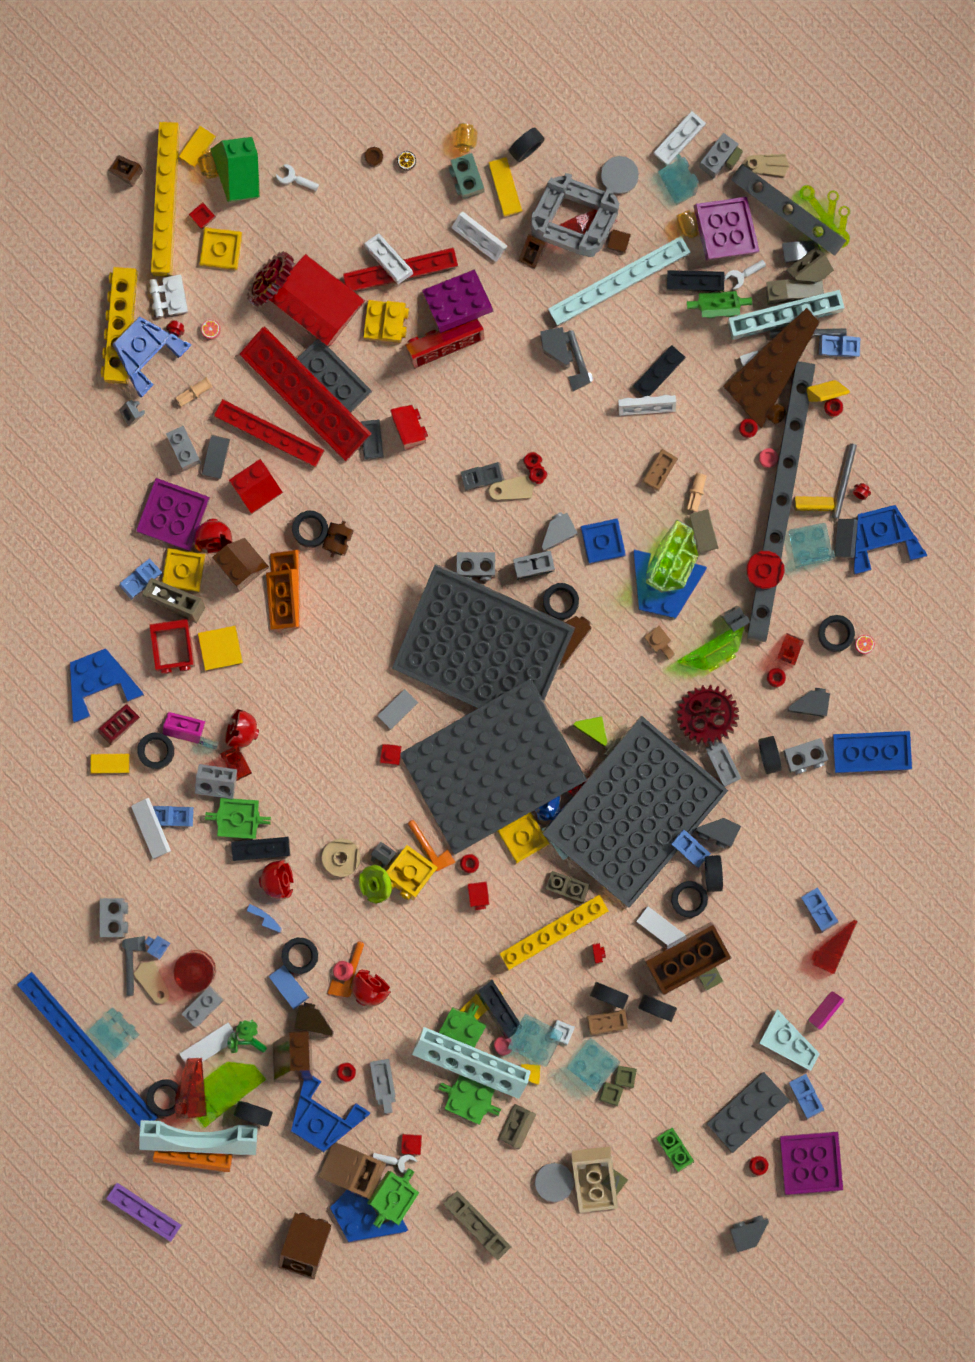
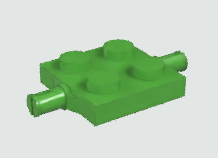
[687,291,752,318]
[205,798,271,839]
[439,1002,486,1048]
[438,1075,501,1125]
[367,1168,419,1228]

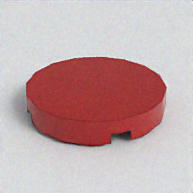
[746,551,785,589]

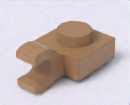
[644,626,675,660]

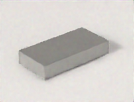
[377,689,418,729]

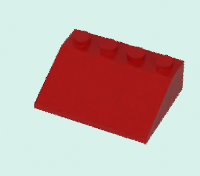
[269,254,365,346]
[405,318,484,369]

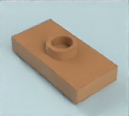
[642,449,678,492]
[587,1010,628,1035]

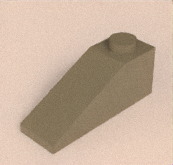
[765,279,824,305]
[142,578,205,624]

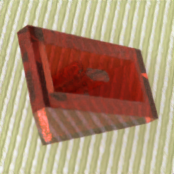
[775,633,804,668]
[220,745,252,781]

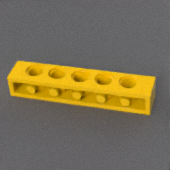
[101,267,138,384]
[499,895,609,970]

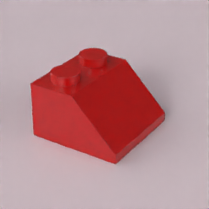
[390,405,428,451]
[229,459,283,514]

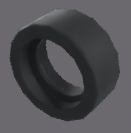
[509,127,545,162]
[292,510,329,548]
[543,583,579,620]
[818,615,855,652]
[137,732,175,769]
[758,736,782,774]
[705,855,723,892]
[671,881,708,918]
[281,937,318,974]
[590,982,629,1009]
[638,994,677,1022]
[147,1079,184,1116]
[233,1101,273,1127]

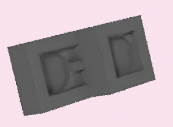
[782,240,821,263]
[202,435,230,479]
[461,462,504,490]
[721,605,750,632]

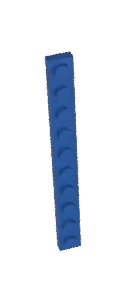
[17,972,158,1127]

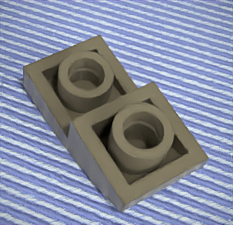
[690,509,719,554]
[545,871,590,903]

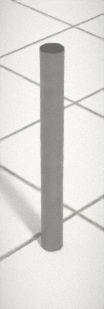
[770,328,847,338]
[832,443,857,519]

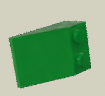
[210,137,260,202]

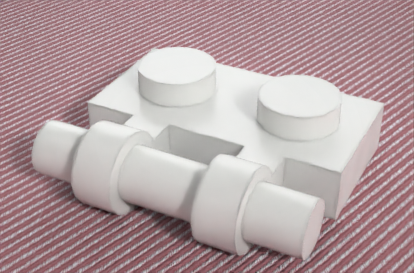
[149,274,188,318]

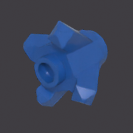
[535,797,560,821]

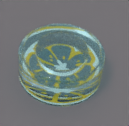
[199,736,219,749]

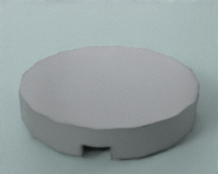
[601,156,639,194]
[535,1163,574,1202]

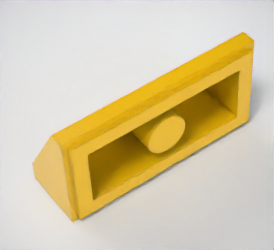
[807,380,850,402]
[795,496,834,512]

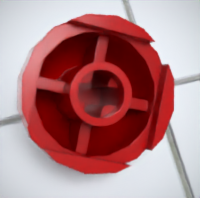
[194,519,233,553]
[225,709,259,748]
[259,860,294,899]
[352,969,391,1006]

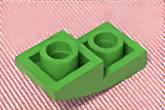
[657,1127,694,1173]

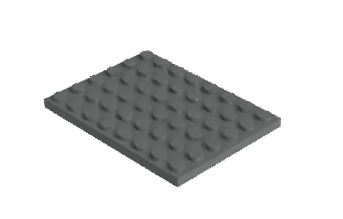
[392,564,575,708]
[400,679,587,855]
[542,716,728,908]

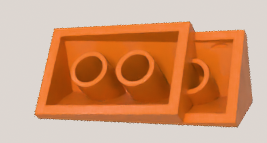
[266,550,300,630]

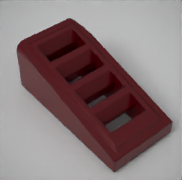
[98,704,140,745]

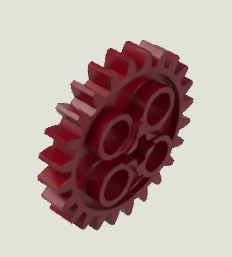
[246,251,294,307]
[677,685,739,746]

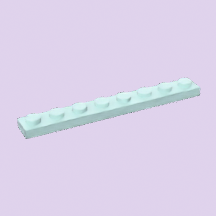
[548,236,690,326]

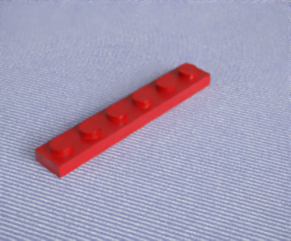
[343,247,458,292]
[214,399,325,468]

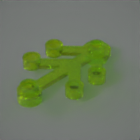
[799,185,851,248]

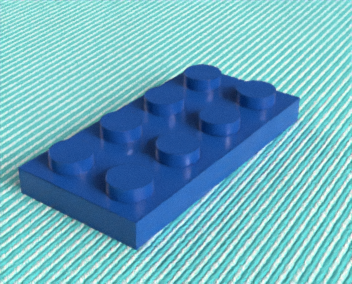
[833,731,912,773]

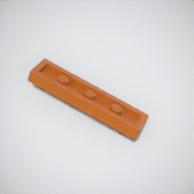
[153,1151,233,1172]

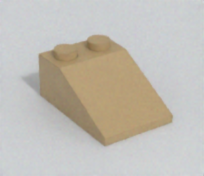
[572,1146,618,1213]

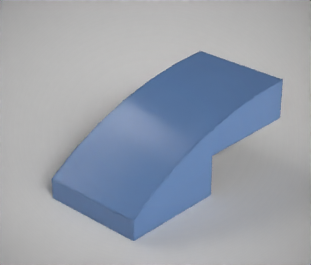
[819,335,860,357]
[119,558,162,600]
[153,806,194,827]
[671,829,711,868]
[801,887,839,933]
[247,904,282,933]
[269,965,309,1009]
[789,1074,825,1119]

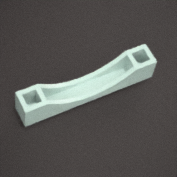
[139,1120,258,1155]

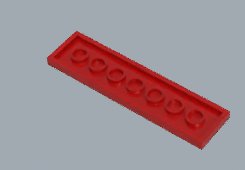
[239,327,371,461]

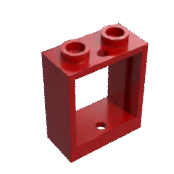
[149,619,195,674]

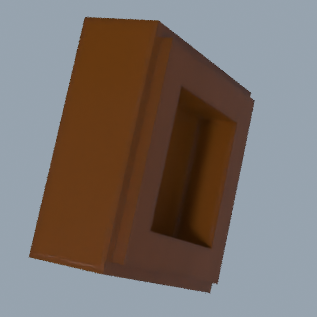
[607,229,631,253]

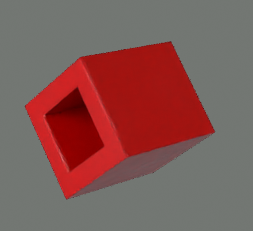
[468,882,490,910]

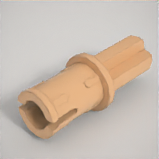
[176,377,213,406]
[687,473,707,512]

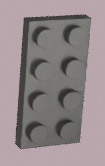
[297,338,372,412]
[707,1072,790,1153]

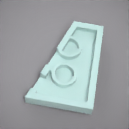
[759,1009,820,1071]

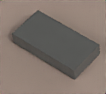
[361,419,384,460]
[834,519,858,558]

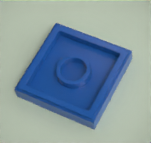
[581,518,626,564]

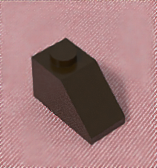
[295,1002,334,1036]

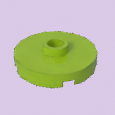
[359,865,392,904]

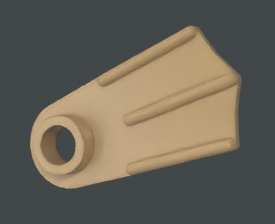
[744,154,790,177]
[489,475,534,500]
[134,961,170,1004]

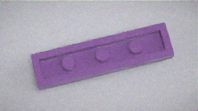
[106,1182,182,1242]

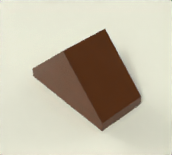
[108,155,143,187]
[518,234,548,269]

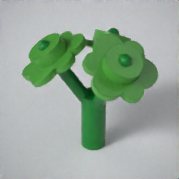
[227,1020,267,1053]

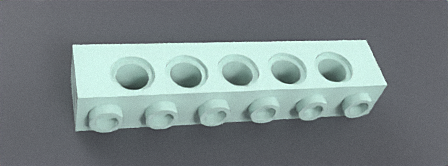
[727,290,845,340]
[412,1027,531,1099]

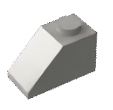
[542,512,578,552]

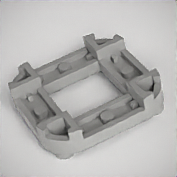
[531,173,619,257]

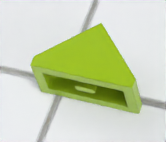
[573,716,608,747]

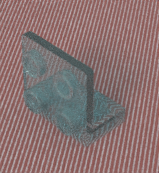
[658,154,699,205]
[788,523,835,567]
[508,1014,563,1067]
[567,1038,620,1092]

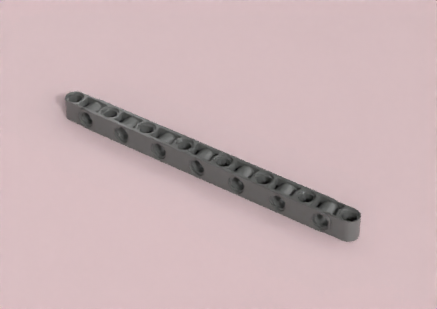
[747,361,815,642]

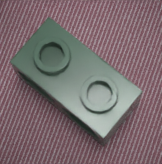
[448,153,484,199]

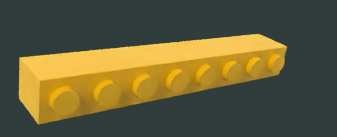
[151,122,180,277]

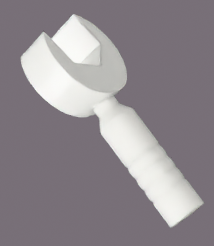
[276,164,319,191]
[724,260,766,290]
[373,1153,417,1174]

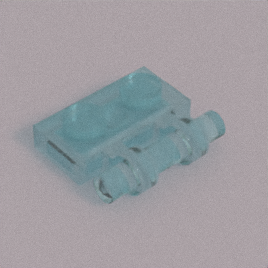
[89,1007,140,1058]

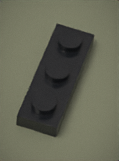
[667,270,725,292]
[633,345,686,397]
[231,837,291,861]
[475,980,523,1039]

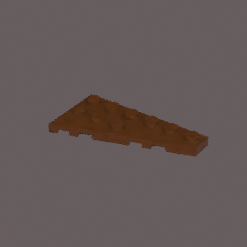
[723,308,820,428]

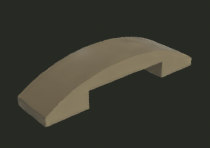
[444,1191,511,1261]

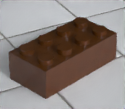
[643,922,732,995]

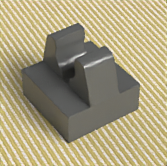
[119,400,145,426]
[371,842,396,868]

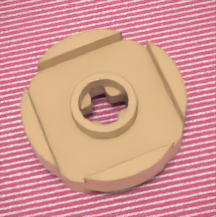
[322,838,361,877]

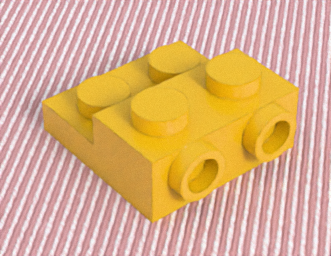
[364,300,409,343]
[386,845,438,901]

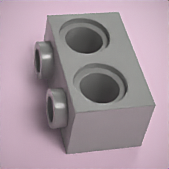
[699,133,738,179]
[166,426,201,471]
[513,551,555,580]
[457,552,495,581]
[783,738,828,775]
[195,764,237,799]
[100,898,128,937]
[182,986,224,1028]

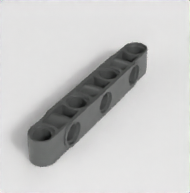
[731,164,847,256]

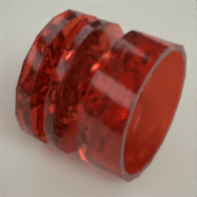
[173,950,216,993]

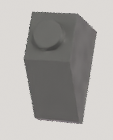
[787,688,830,717]

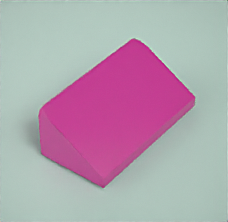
[163,712,205,744]
[808,991,844,1029]

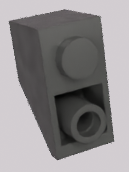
[540,327,573,368]
[696,818,741,849]
[730,1215,769,1252]

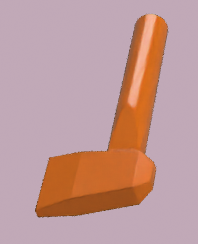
[408,820,456,871]
[327,941,364,998]

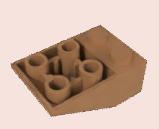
[319,1142,386,1199]

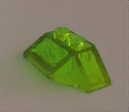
[646,519,699,593]
[676,626,745,673]
[193,1061,266,1128]

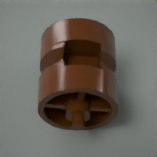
[322,521,354,558]

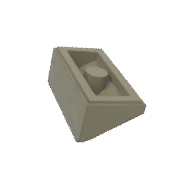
[499,1104,536,1149]

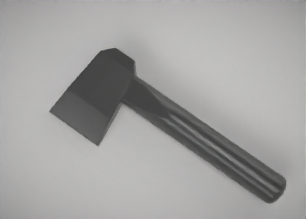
[567,330,593,391]
[122,936,146,996]

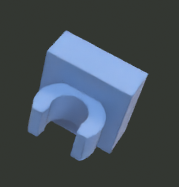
[144,936,171,959]

